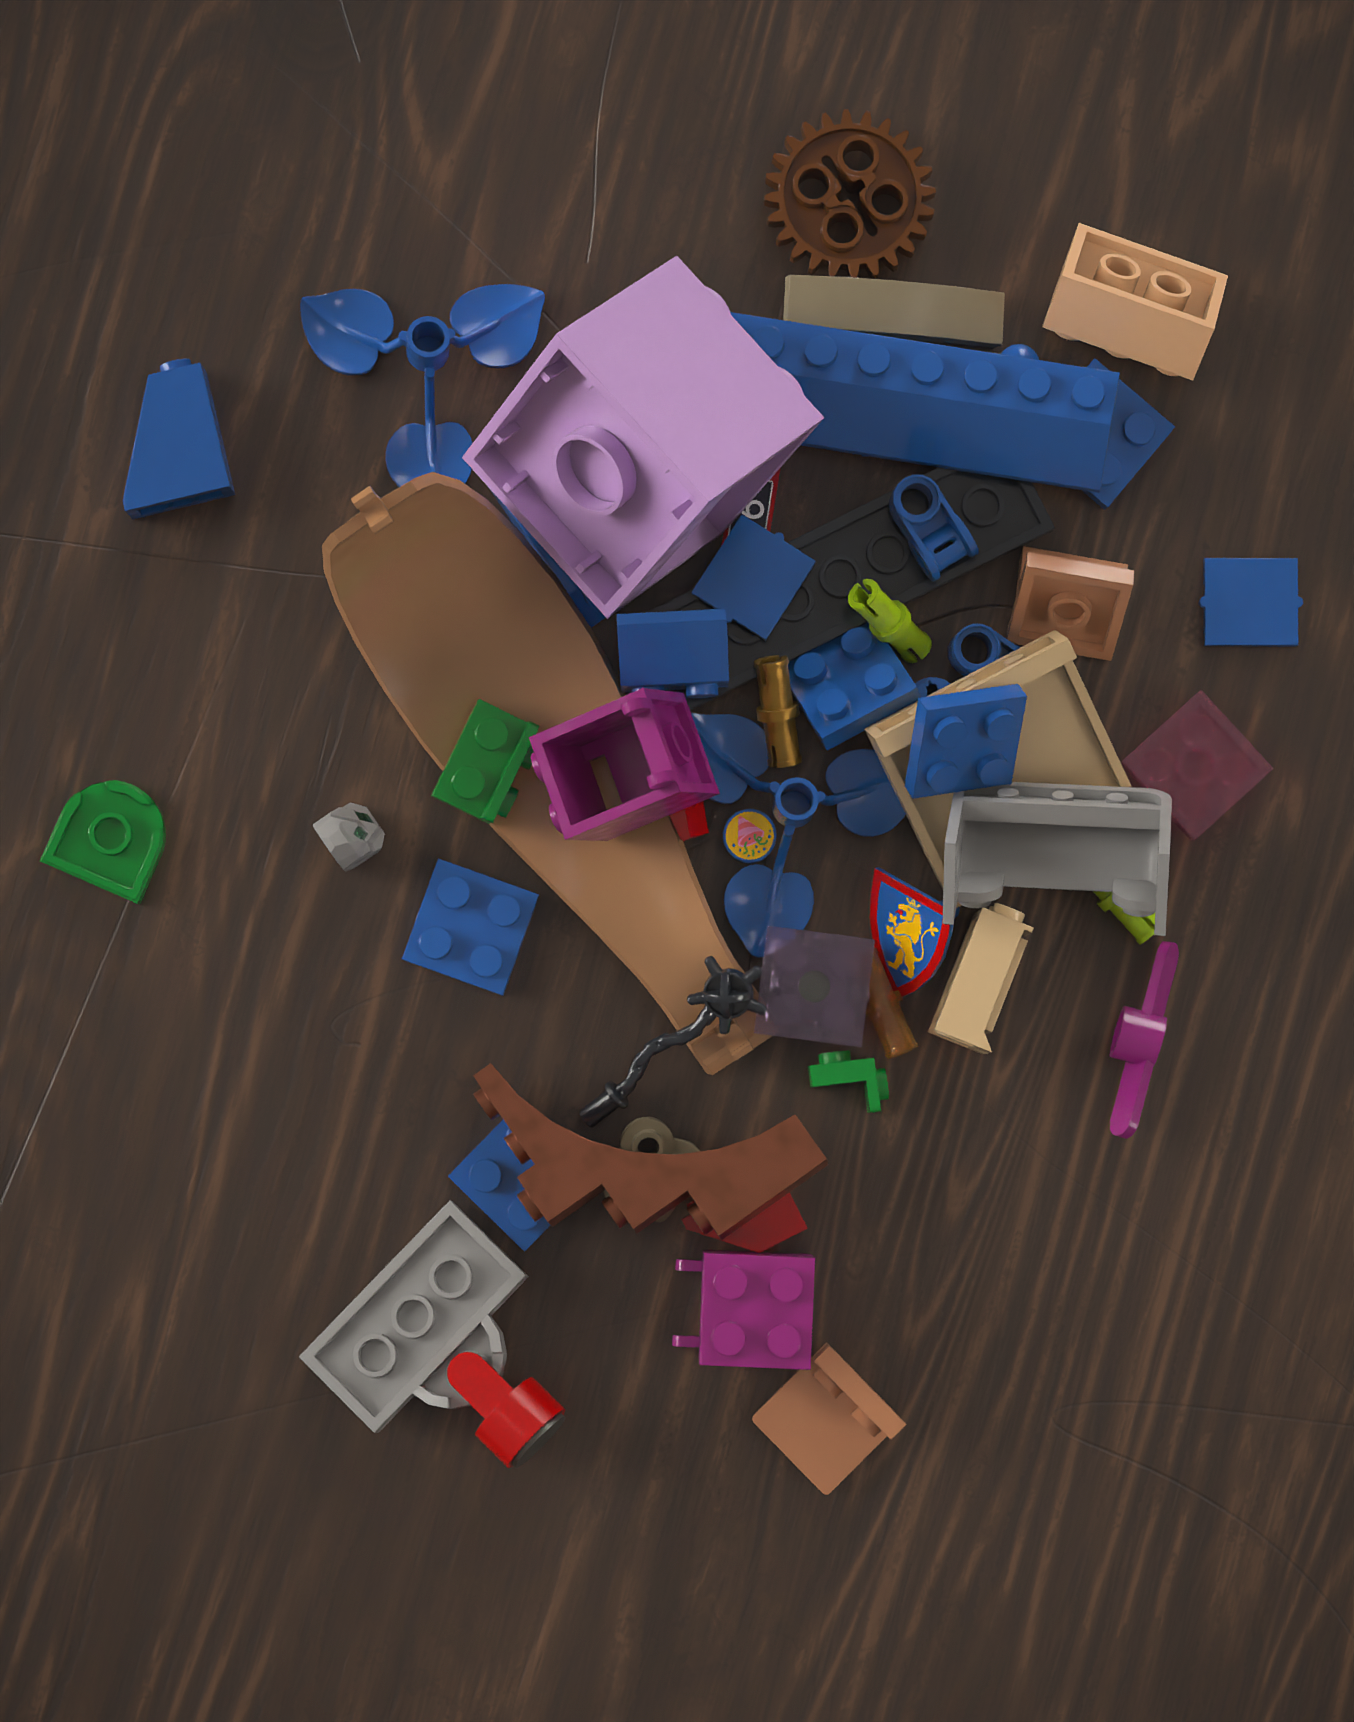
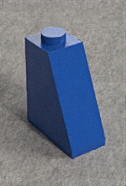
[123,359,236,520]

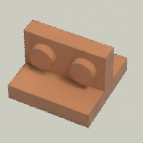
[1007,546,1134,661]

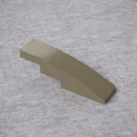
[783,275,1005,348]

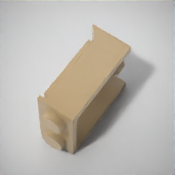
[928,903,1034,1054]

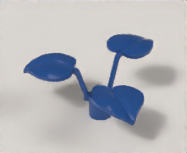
[300,284,545,487]
[691,713,906,958]

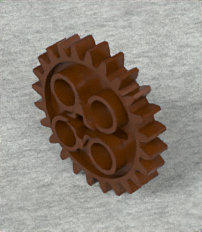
[763,109,936,279]

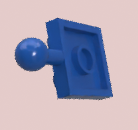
[1001,344,1175,510]

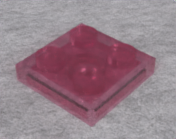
[1121,690,1274,842]

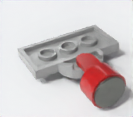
[299,1200,566,1468]

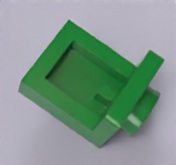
[808,1050,889,1113]

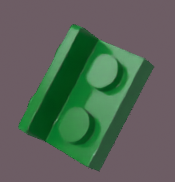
[431,699,540,824]

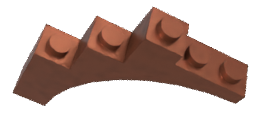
[473,1063,828,1240]

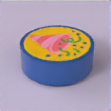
[723,809,776,864]

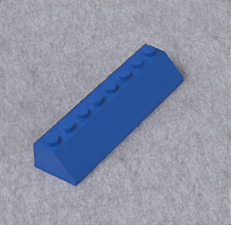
[730,312,1120,493]

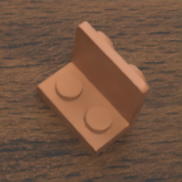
[752,1342,907,1495]

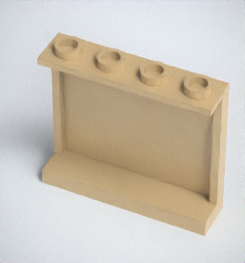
[864,630,1132,908]

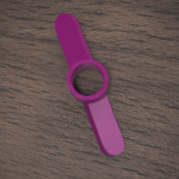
[1110,941,1179,1139]

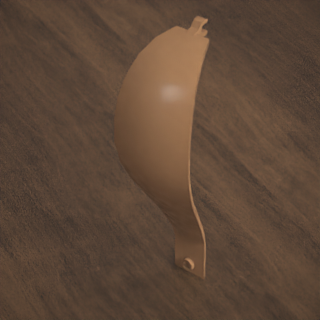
[322,472,780,1075]

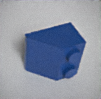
[617,609,729,698]

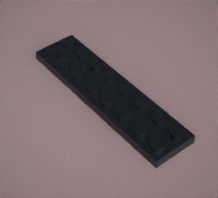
[646,467,1055,712]

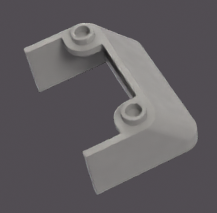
[943,782,1172,936]

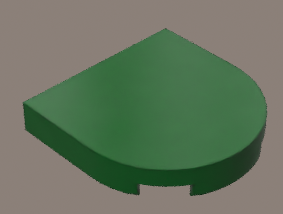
[40,780,166,905]

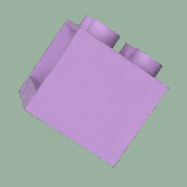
[462,256,824,619]

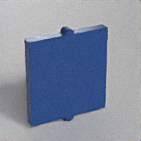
[691,514,816,641]
[1198,558,1303,647]

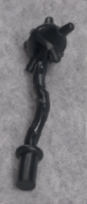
[579,956,767,1128]

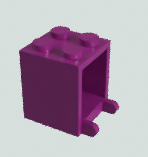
[529,688,720,841]
[672,1249,815,1370]

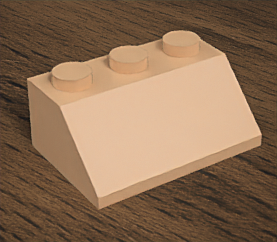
[1043,223,1228,380]

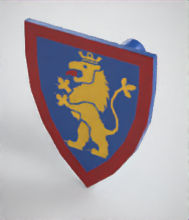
[870,867,960,1000]

